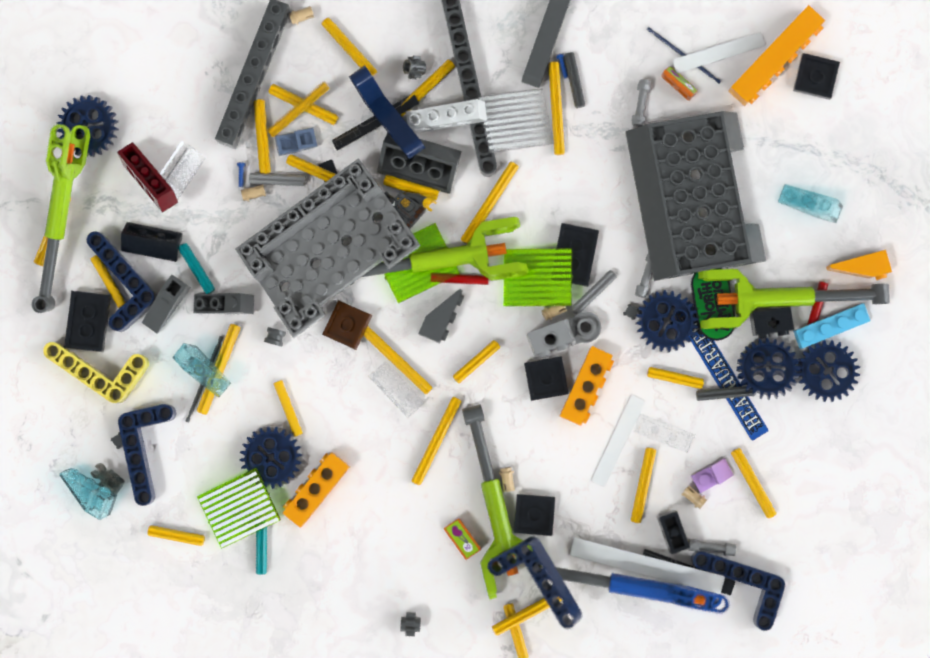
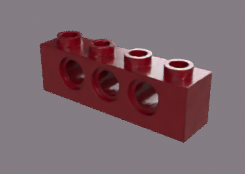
[117,142,178,213]

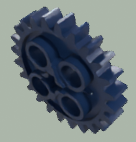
[56,95,119,157]
[635,290,698,353]
[736,338,800,400]
[798,340,860,402]
[239,426,303,489]

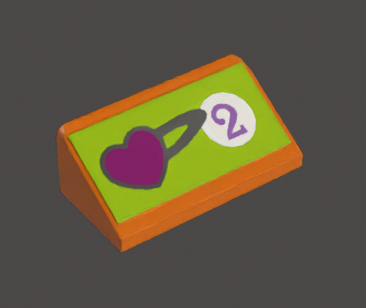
[661,66,698,101]
[444,518,482,560]

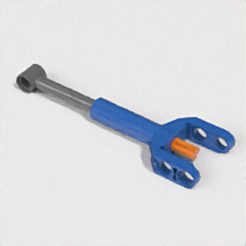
[537,562,729,613]

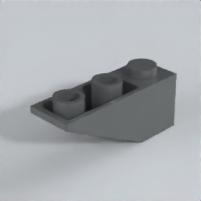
[142,274,191,334]
[418,289,464,344]
[193,293,254,314]

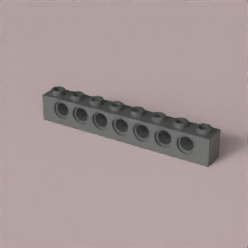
[215,0,291,149]

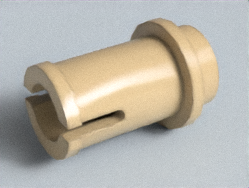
[289,6,314,25]
[241,184,266,202]
[541,303,567,321]
[499,467,515,492]
[681,485,707,509]

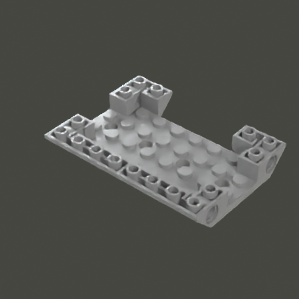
[235,158,420,338]

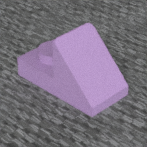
[691,458,733,493]

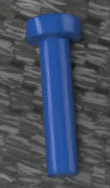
[556,54,568,79]
[237,162,246,187]

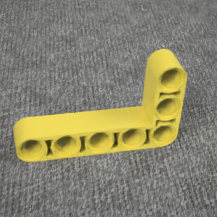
[43,342,149,403]

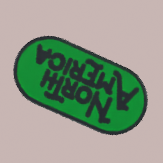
[690,268,735,341]

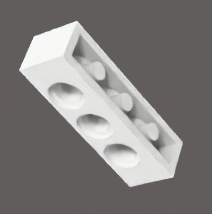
[406,99,487,133]

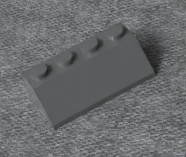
[377,132,462,194]

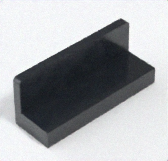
[121,222,183,262]

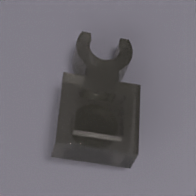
[90,463,125,497]

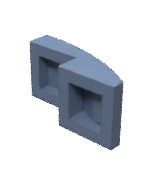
[275,128,317,156]

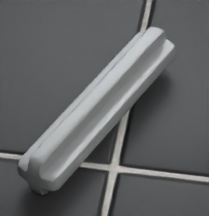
[249,173,306,186]
[571,270,617,314]

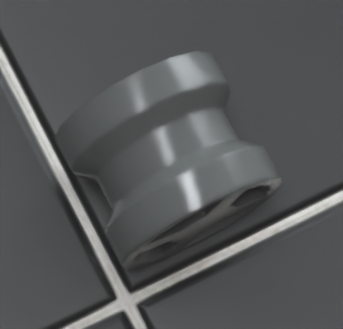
[264,327,286,347]

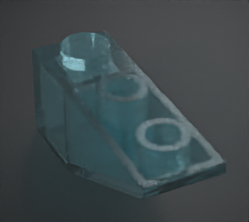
[778,184,843,223]
[172,343,231,398]
[59,468,117,520]

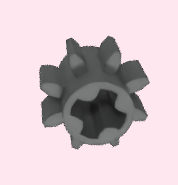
[403,55,426,79]
[400,612,421,637]

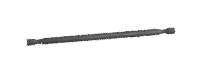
[185,336,223,423]

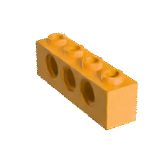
[559,346,614,426]
[283,452,350,528]

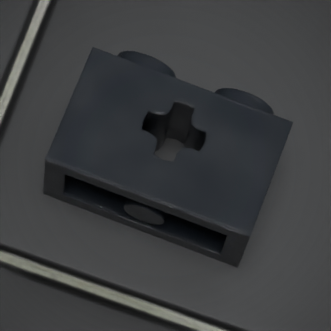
[750,307,794,339]
[656,510,690,554]

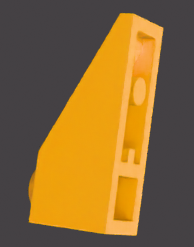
[826,250,892,280]

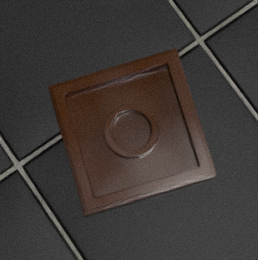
[322,300,373,350]

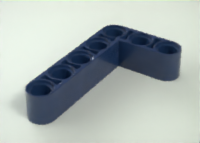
[349,65,425,159]
[86,231,157,332]
[118,404,176,506]
[488,537,582,629]
[691,550,785,631]

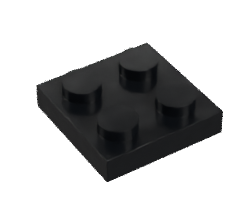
[793,53,840,100]
[524,356,569,401]
[514,494,555,536]

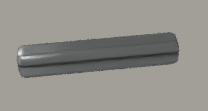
[564,52,585,108]
[696,386,753,401]

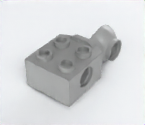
[526,311,602,358]

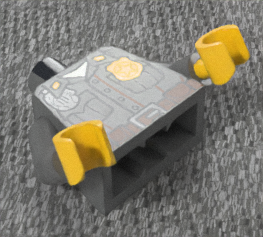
[382,191,437,229]

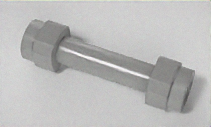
[631,80,651,127]
[635,253,652,298]
[688,539,736,556]

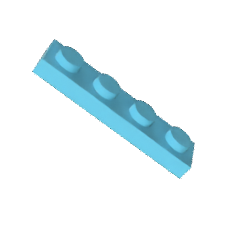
[793,303,870,349]

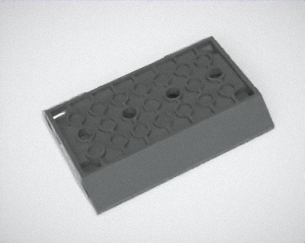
[625,111,766,281]

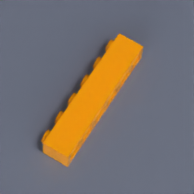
[728,5,825,106]

